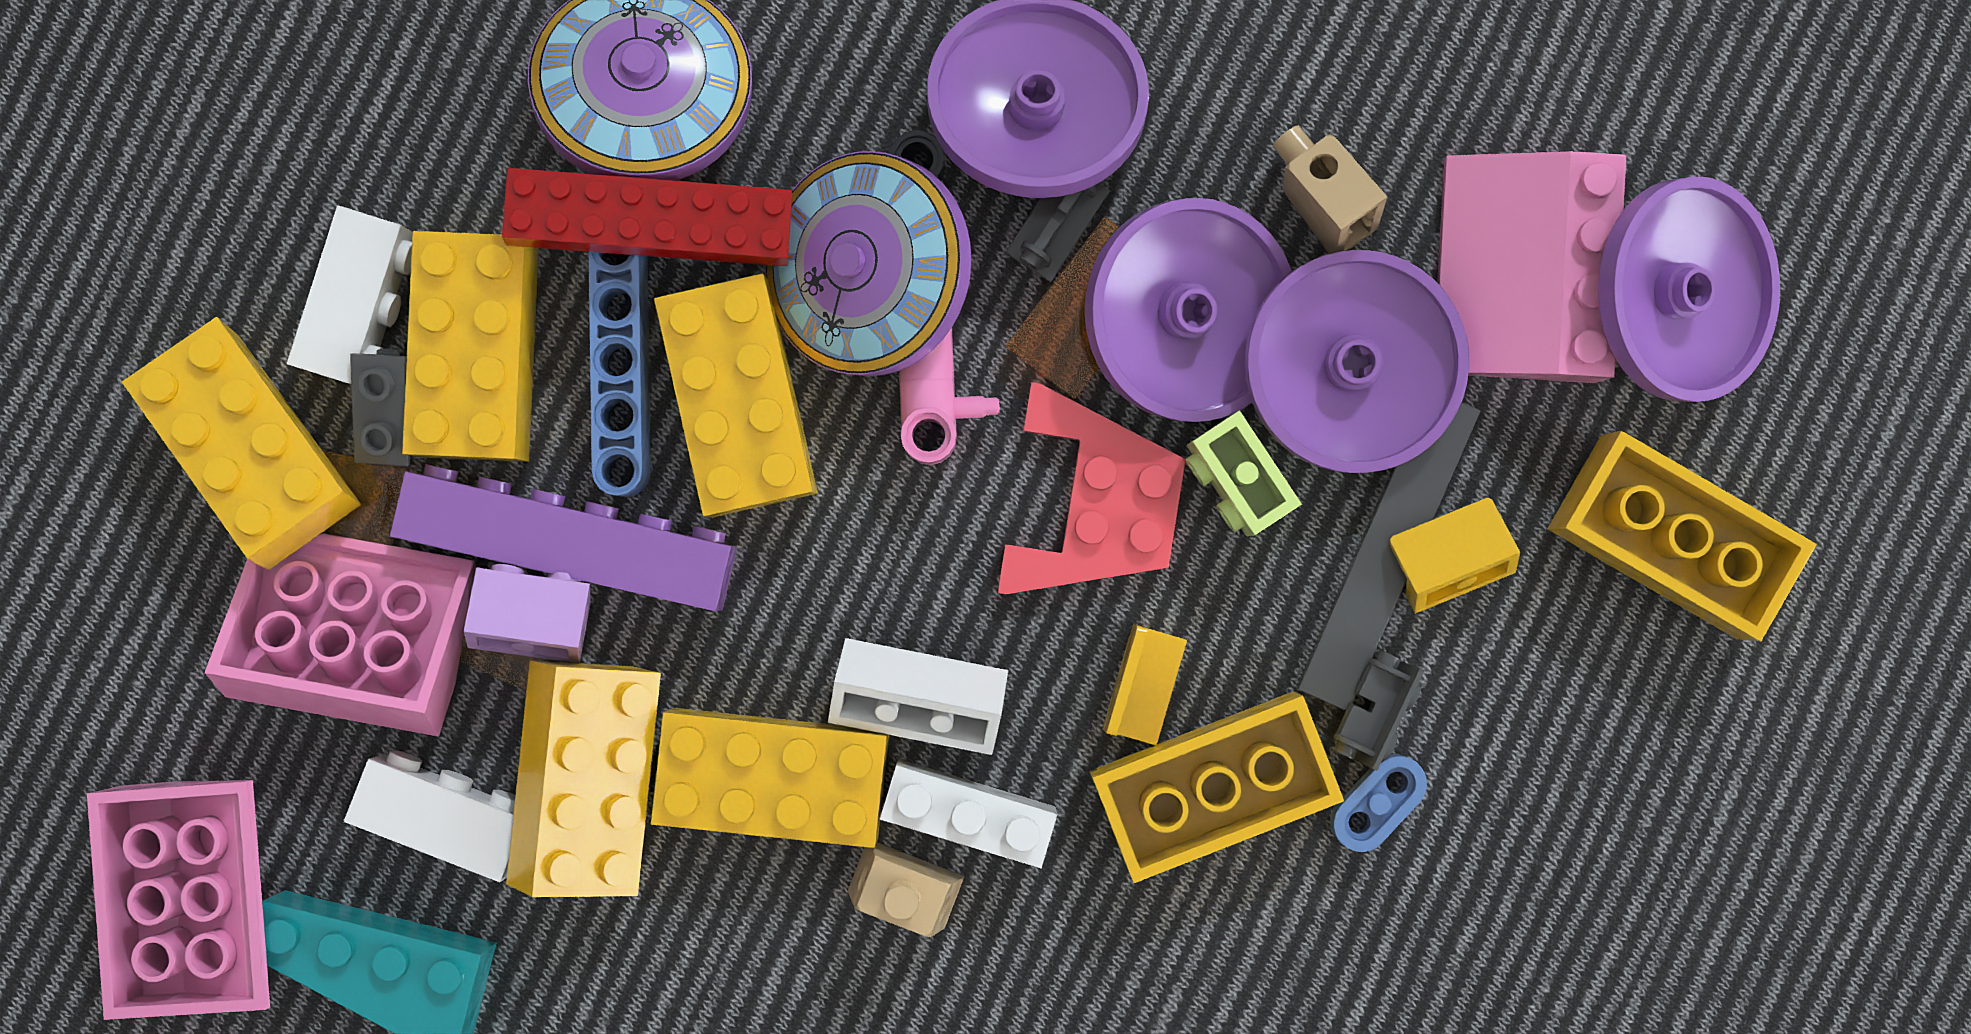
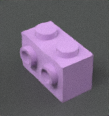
[463,564,591,663]

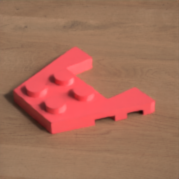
[998,382,1186,594]

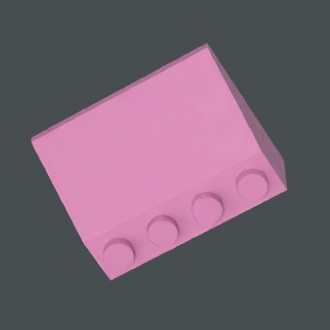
[1437,151,1627,383]
[205,533,476,737]
[87,780,270,1020]

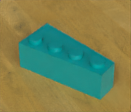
[262,890,497,1034]

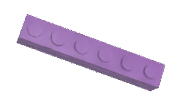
[390,464,737,611]

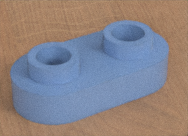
[1330,754,1427,852]

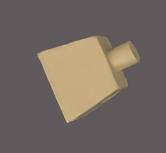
[1273,125,1387,254]
[848,843,964,937]

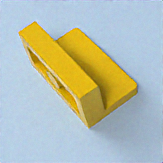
[1390,498,1520,614]
[1102,624,1187,745]

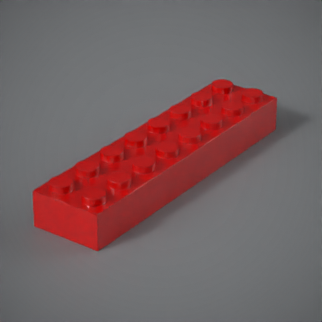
[502,168,792,267]

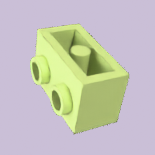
[1186,410,1302,536]

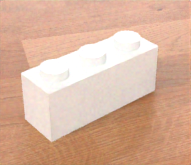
[287,205,413,384]
[828,638,1008,755]
[344,750,515,882]
[880,759,1058,868]

